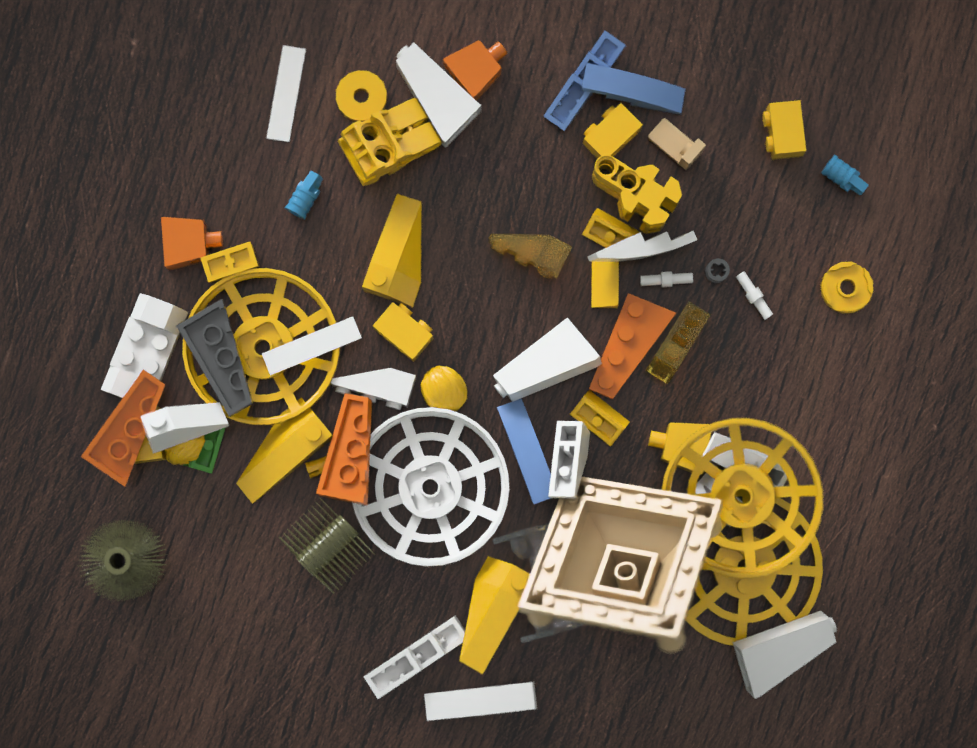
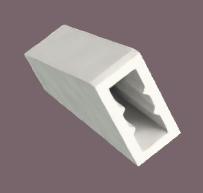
[396,43,481,148]
[493,318,602,402]
[733,611,837,698]

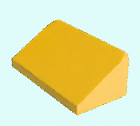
[582,208,642,248]
[591,262,619,308]
[570,390,630,447]

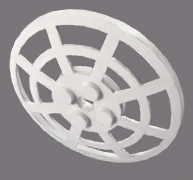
[353,407,509,566]

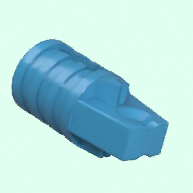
[821,154,869,195]
[285,171,323,220]

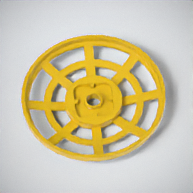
[183,268,340,425]
[662,418,823,578]
[685,489,823,646]

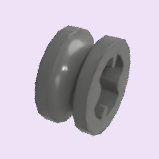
[705,258,730,283]

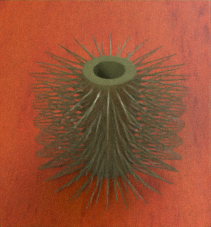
[279,498,375,594]
[78,520,168,601]

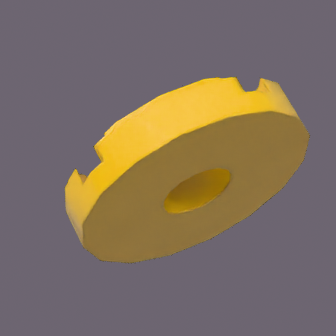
[336,70,387,122]
[821,262,874,314]

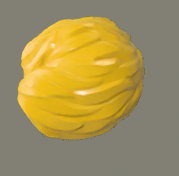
[420,365,467,412]
[164,435,205,465]

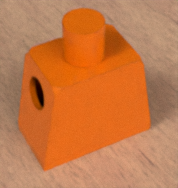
[443,40,507,101]
[161,217,223,270]

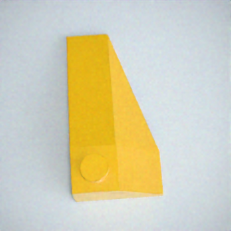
[362,194,422,308]
[236,397,333,504]
[459,556,530,674]

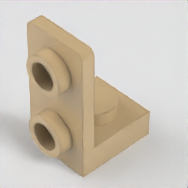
[648,118,706,170]

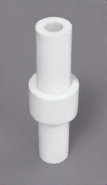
[640,271,693,287]
[736,271,773,320]

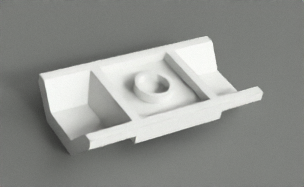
[101,294,189,398]

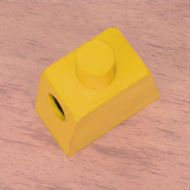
[648,423,711,475]

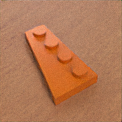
[588,293,676,400]
[81,369,165,487]
[316,393,372,506]

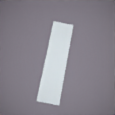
[267,45,306,142]
[262,316,362,375]

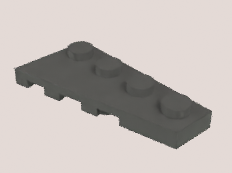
[177,299,253,417]

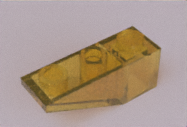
[488,234,572,279]
[645,301,711,384]

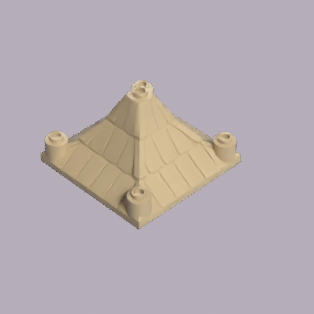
[518,477,723,652]

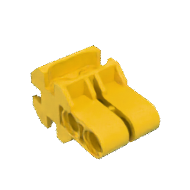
[338,98,442,186]
[592,155,682,234]

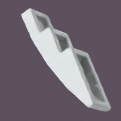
[588,231,697,262]
[364,615,465,699]
[424,682,537,721]

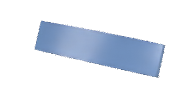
[544,31,627,131]
[581,63,685,115]
[497,398,551,505]

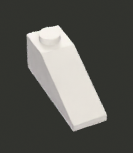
[141,402,229,453]
[549,421,590,499]

